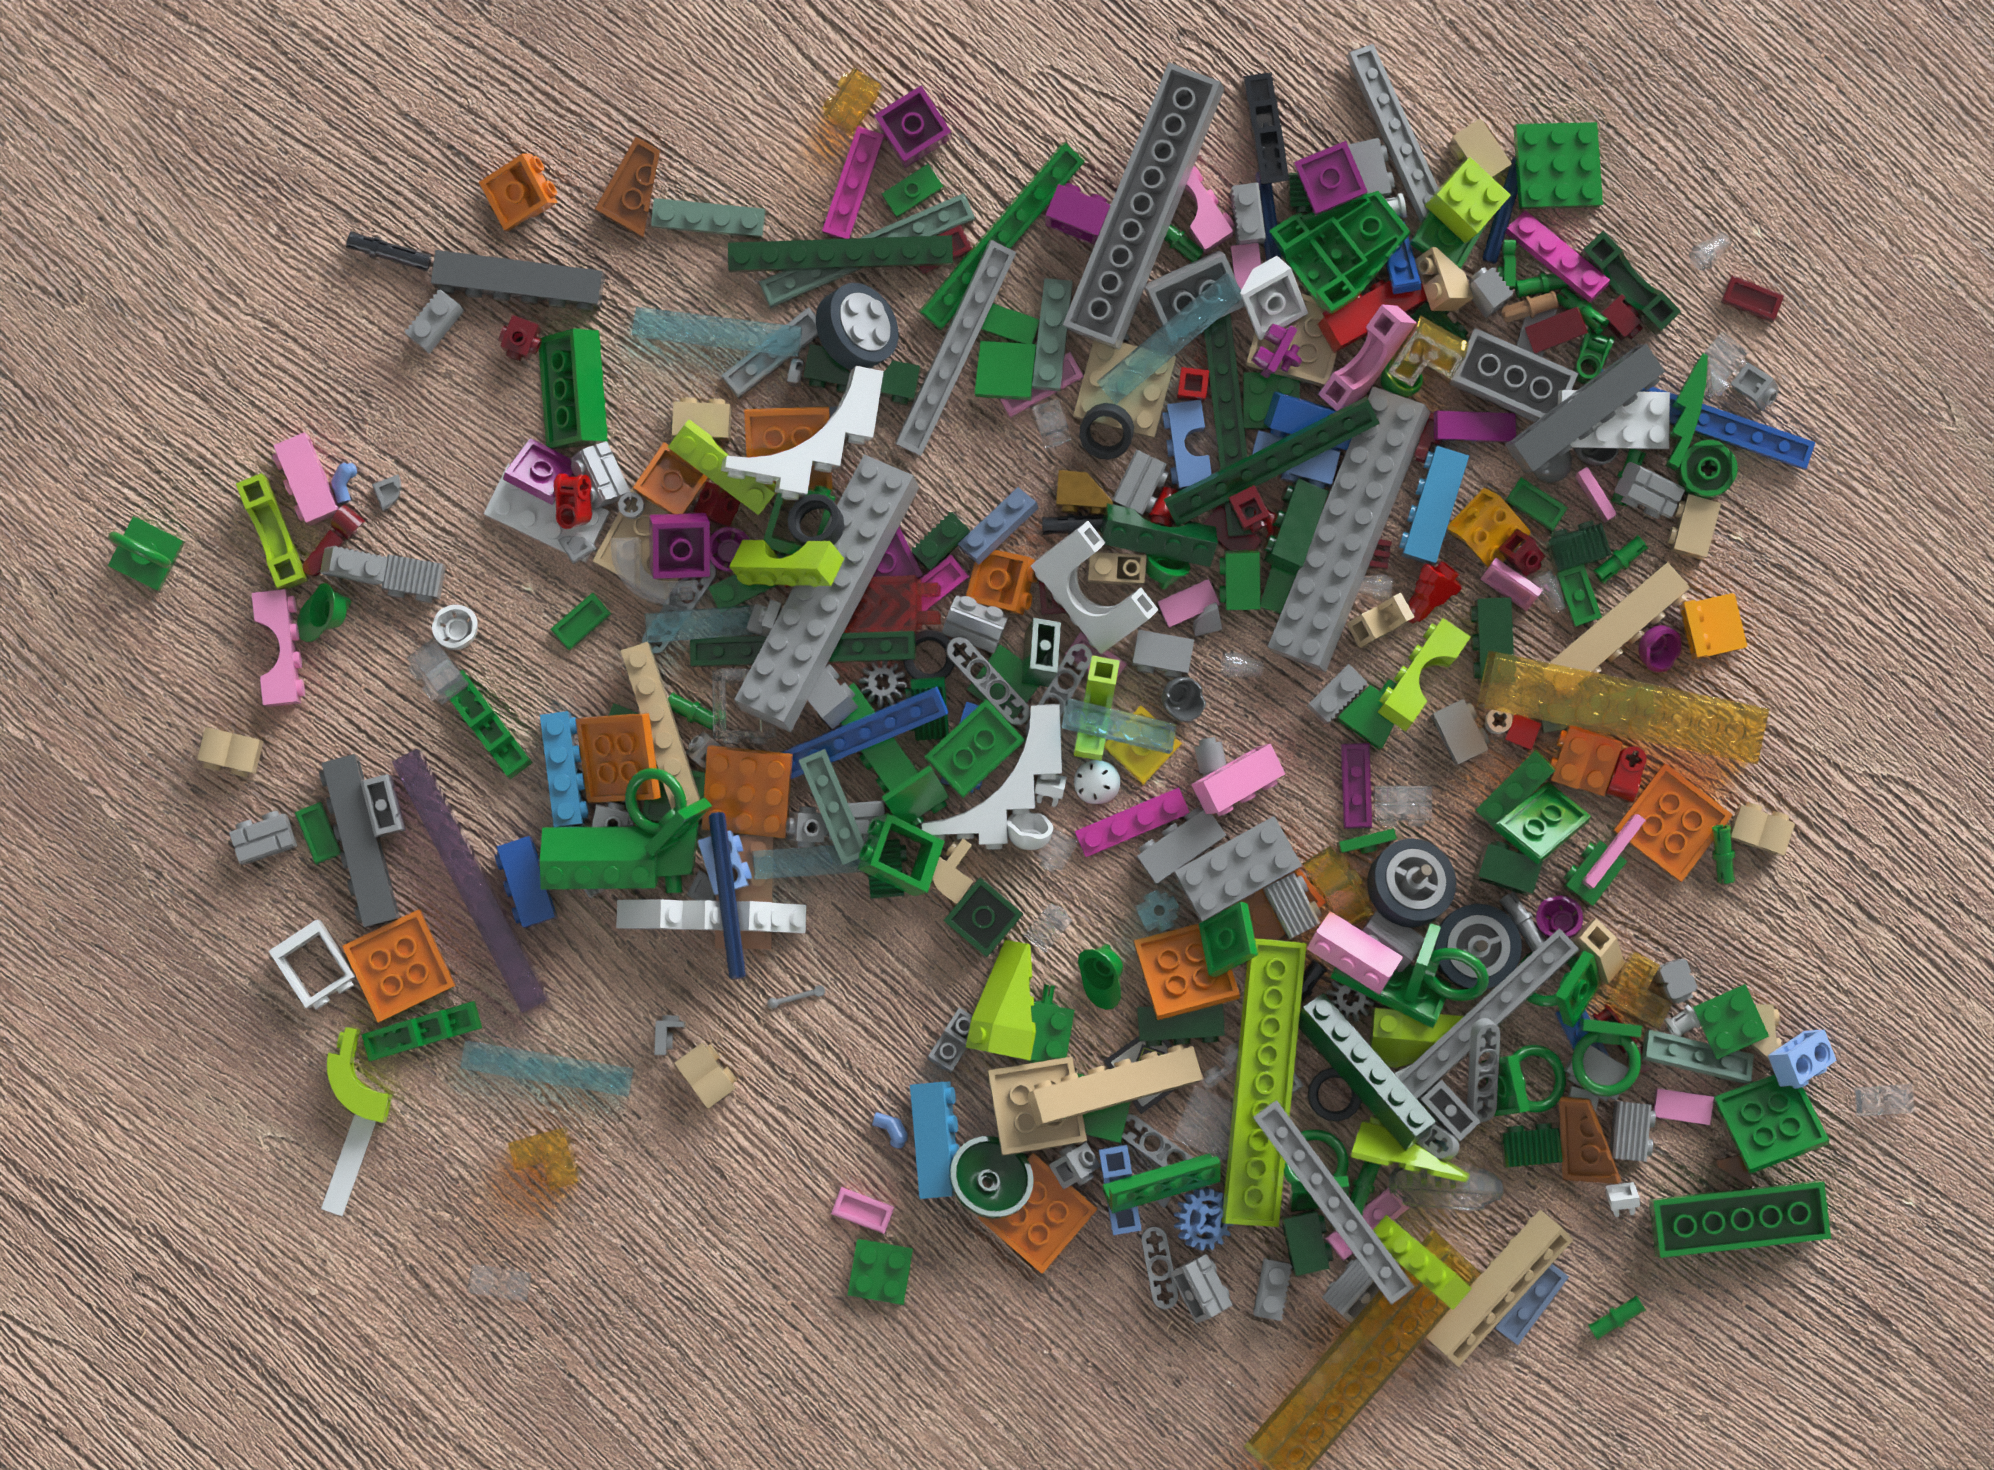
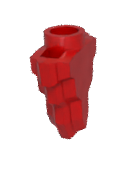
[1408,561,1462,624]

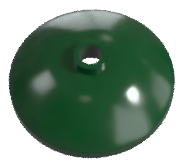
[949,1136,1033,1219]

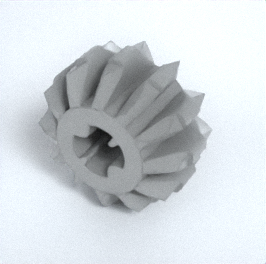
[859,661,907,707]
[1326,980,1374,1022]

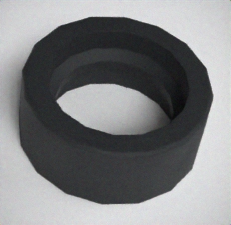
[1079,403,1134,460]
[787,494,845,547]
[903,630,956,679]
[1308,1067,1362,1122]

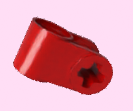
[554,473,592,529]
[1606,746,1647,803]

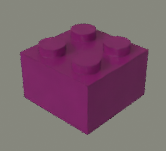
[874,85,952,168]
[1045,183,1111,245]
[649,513,710,579]

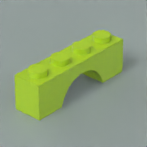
[668,419,776,515]
[236,473,309,590]
[729,540,844,587]
[1378,618,1471,732]
[1373,1215,1472,1310]

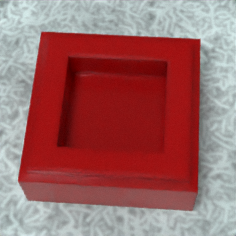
[1504,713,1542,750]

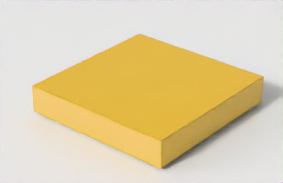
[1104,705,1182,785]

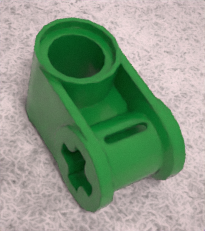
[1573,327,1615,384]

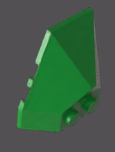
[1269,191,1410,314]

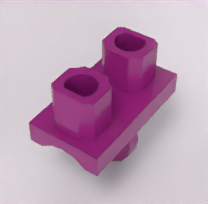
[1251,324,1302,378]

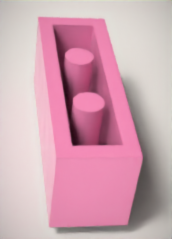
[272,432,339,526]
[1191,744,1285,816]
[1307,911,1403,995]

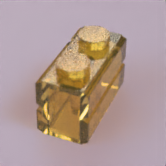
[822,68,882,137]

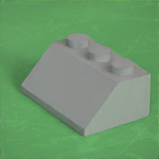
[1144,250,1245,341]

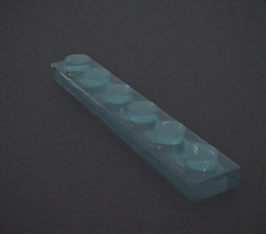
[1097,272,1242,405]
[632,307,803,357]
[460,1040,634,1097]

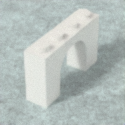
[1031,521,1158,654]

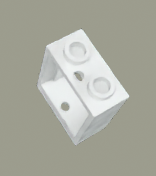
[269,920,357,1010]

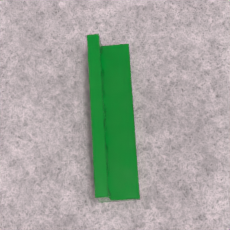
[1103,1153,1221,1214]

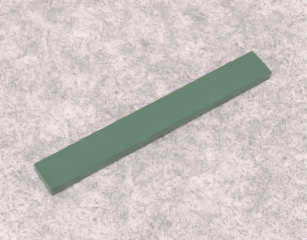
[759,193,975,309]

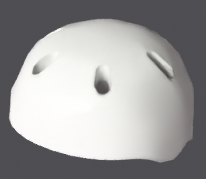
[432,605,478,650]
[1074,760,1120,804]
[1007,811,1053,850]

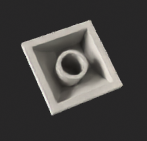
[1240,256,1308,340]

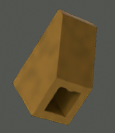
[1056,470,1113,515]

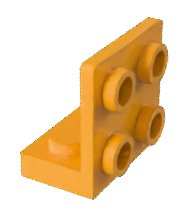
[1447,488,1531,568]
[1679,593,1747,660]

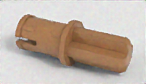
[1501,291,1558,323]

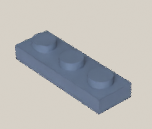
[958,487,1039,564]
[1494,1264,1569,1345]

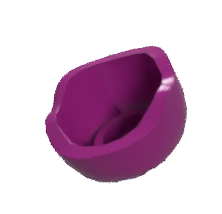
[710,527,750,572]
[1638,625,1682,672]
[1536,896,1583,939]

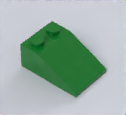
[882,765,949,827]

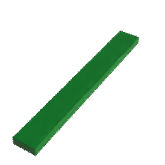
[918,142,1085,330]

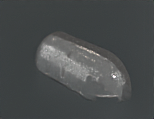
[1389,1166,1503,1211]

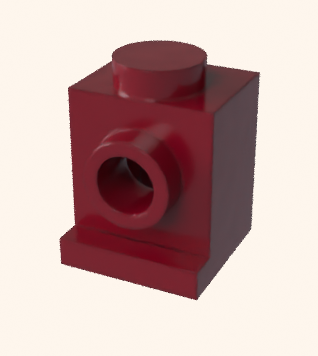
[1601,294,1643,342]
[1229,485,1270,533]
[1498,529,1546,577]

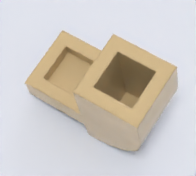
[1346,593,1414,648]
[933,839,974,905]

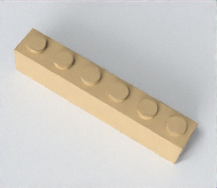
[1536,562,1690,699]
[620,642,701,809]
[1027,1044,1203,1127]
[1425,1210,1573,1367]

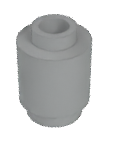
[1194,737,1226,777]

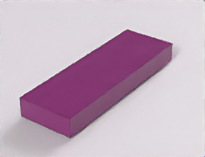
[1434,411,1516,442]
[1341,743,1372,829]

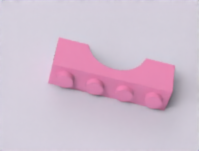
[1185,166,1235,255]
[1318,305,1417,411]
[252,589,305,707]

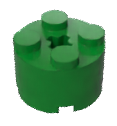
[1676,440,1738,500]

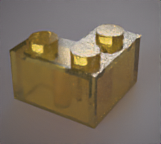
[1388,315,1469,387]
[1302,846,1373,926]
[1604,952,1673,1029]
[508,1127,581,1190]

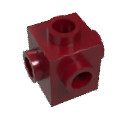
[498,315,542,362]
[693,481,741,527]

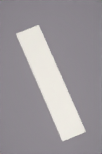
[321,1114,376,1216]

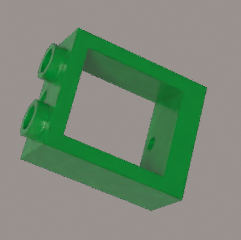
[763,485,836,555]
[857,813,945,896]

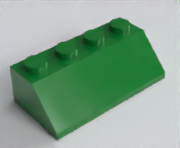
[539,328,608,449]
[540,826,658,889]

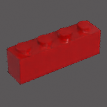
[1317,273,1428,353]

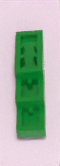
[1665,353,1708,471]
[440,670,533,780]
[361,1001,482,1062]

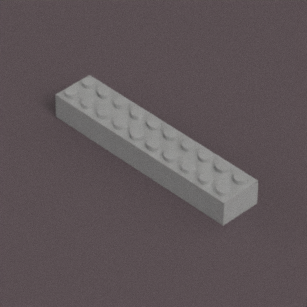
[1063,62,1225,350]
[1268,387,1430,672]
[734,455,919,732]

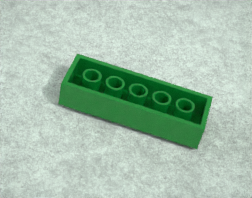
[1648,1180,1831,1258]

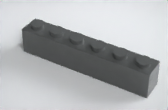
[431,250,605,312]
[1505,344,1665,474]
[319,754,400,928]

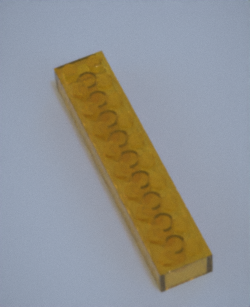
[1477,651,1769,765]
[1243,1230,1481,1470]

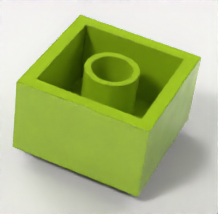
[1425,157,1511,243]

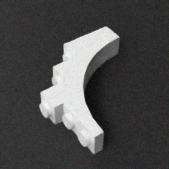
[721,366,884,500]
[922,704,1062,849]
[616,899,806,933]

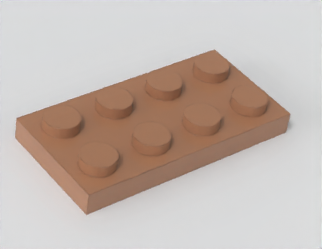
[715,835,774,949]

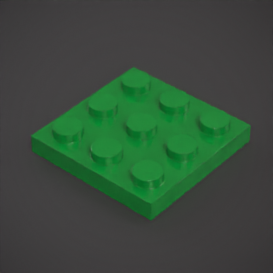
[1513,122,1603,209]
[1714,1074,1830,1174]

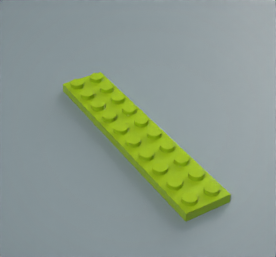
[1222,938,1307,1227]

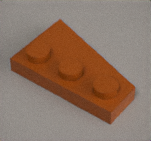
[594,137,660,238]
[1559,1097,1621,1184]

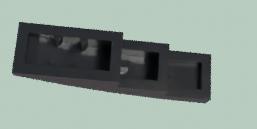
[1243,72,1289,185]

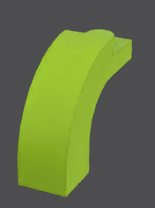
[1074,655,1120,761]
[327,1027,393,1123]

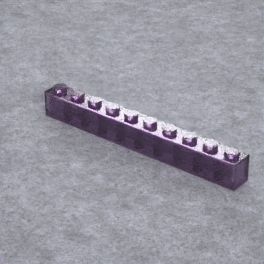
[392,749,551,1014]

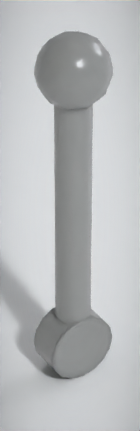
[767,985,825,1009]

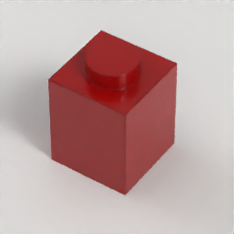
[1177,367,1209,403]

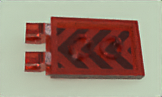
[843,575,941,633]

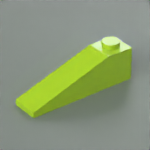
[966,940,1036,1060]
[1369,1008,1464,1068]
[1351,1116,1470,1182]

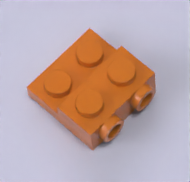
[479,154,557,231]
[633,442,710,514]
[966,550,1038,615]
[1549,724,1623,796]

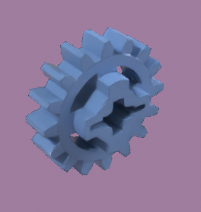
[1174,1188,1234,1251]

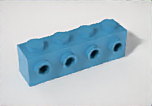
[1399,446,1469,566]
[540,711,589,827]
[910,1081,960,1199]

